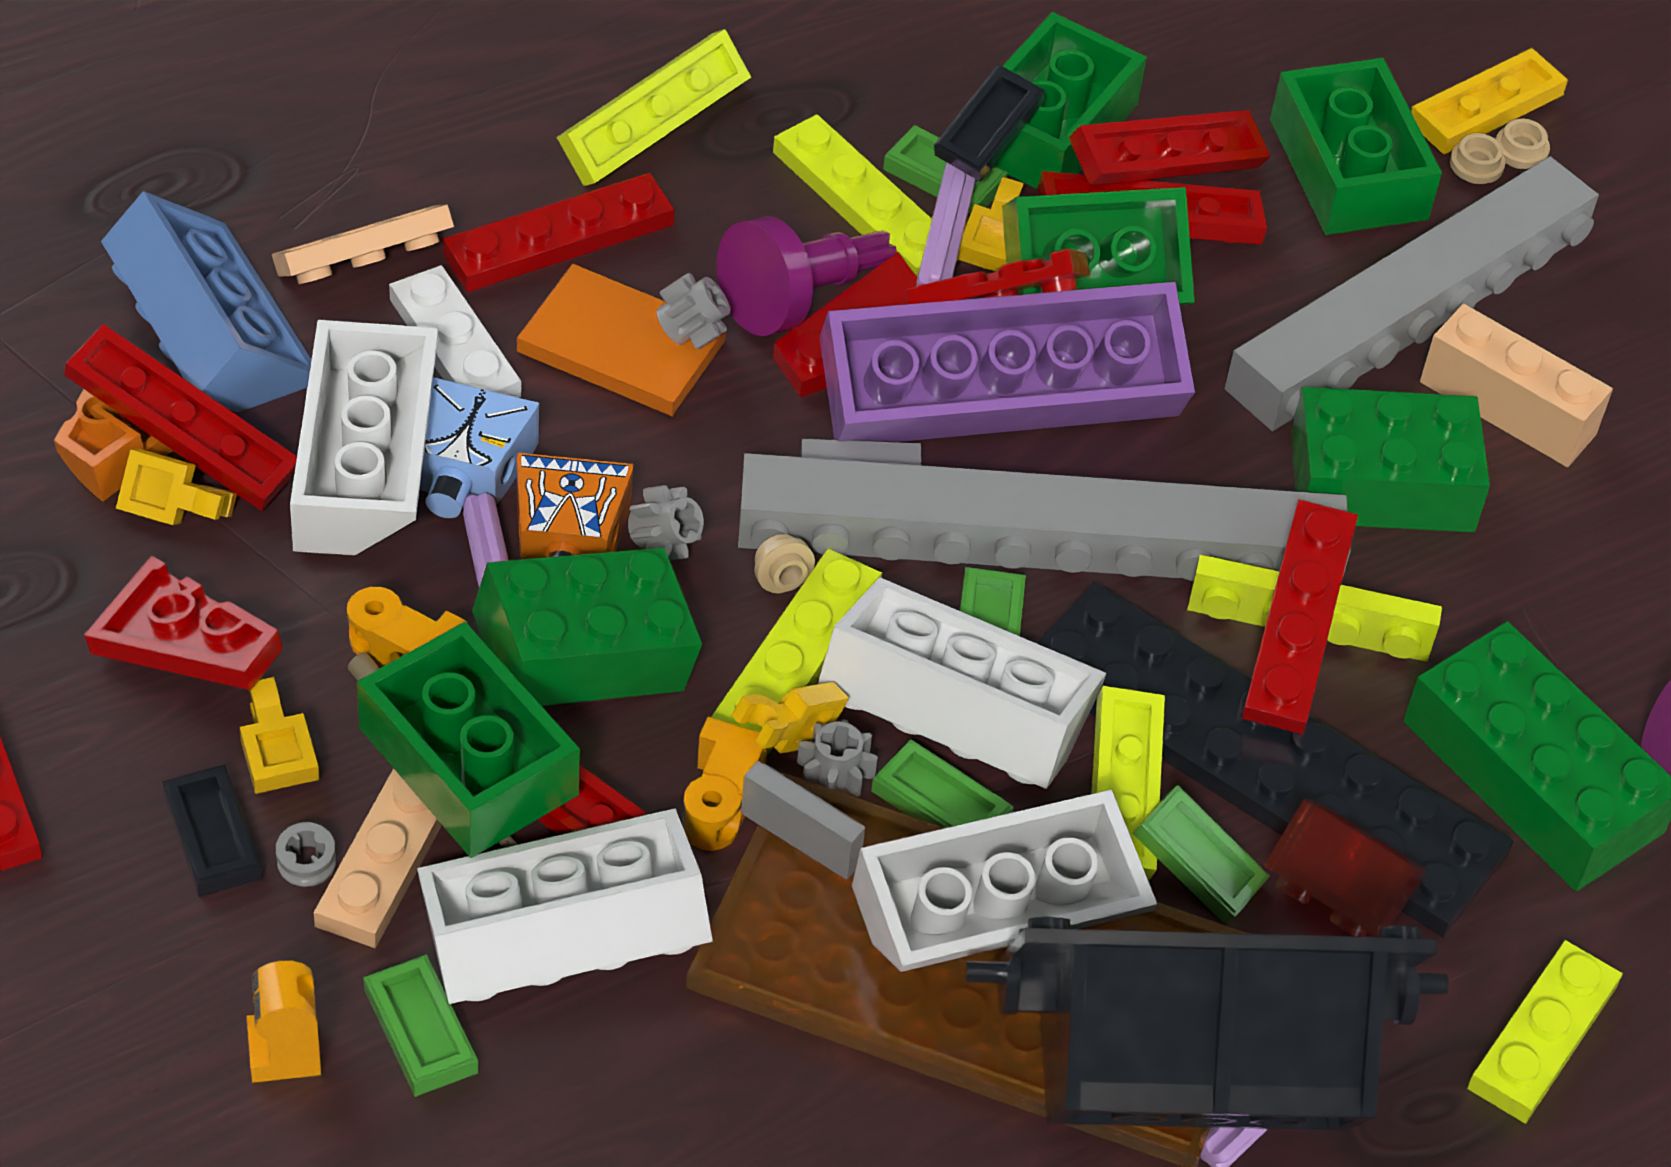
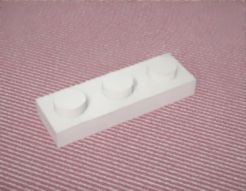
[389,265,521,398]

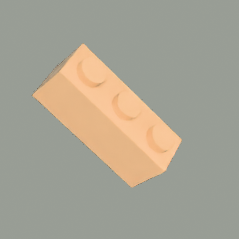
[1420,303,1613,468]

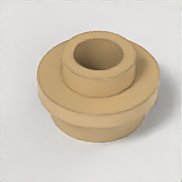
[1496,119,1550,169]
[1450,133,1506,184]
[754,534,815,593]

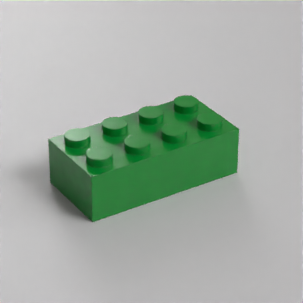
[1403,621,1671,892]

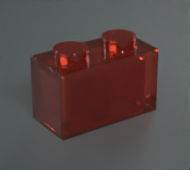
[1264,799,1427,937]

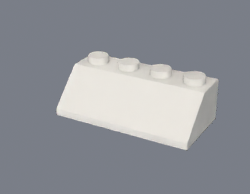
[290,320,438,555]
[818,578,1106,789]
[852,790,1157,972]
[417,809,713,1004]

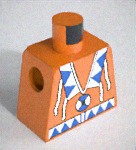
[516,453,633,560]

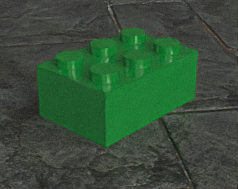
[994,12,1147,189]
[1270,58,1442,235]
[1002,187,1195,308]
[1290,387,1490,532]
[472,548,702,706]
[356,622,580,858]

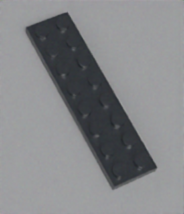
[1036,582,1514,938]

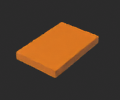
[517,264,727,416]

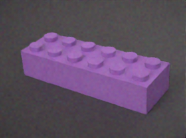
[819,282,1195,442]

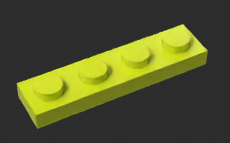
[557,29,751,186]
[773,114,932,277]
[711,548,882,755]
[1187,555,1442,662]

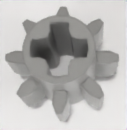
[657,273,730,349]
[628,485,704,560]
[797,719,878,801]

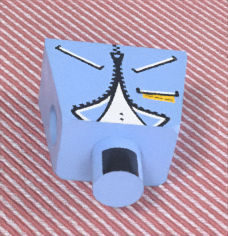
[420,377,539,518]

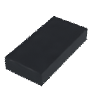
[933,64,1045,182]
[162,765,263,897]

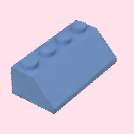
[101,191,312,413]

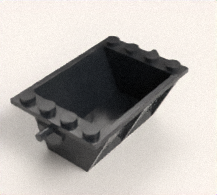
[965,917,1449,1131]

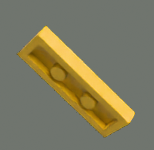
[1411,48,1568,154]

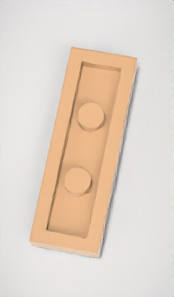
[271,205,454,284]
[314,769,442,948]

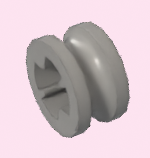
[276,822,336,887]

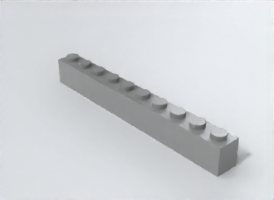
[738,453,1351,581]

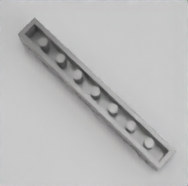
[1225,156,1599,431]

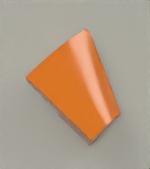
[54,389,173,502]

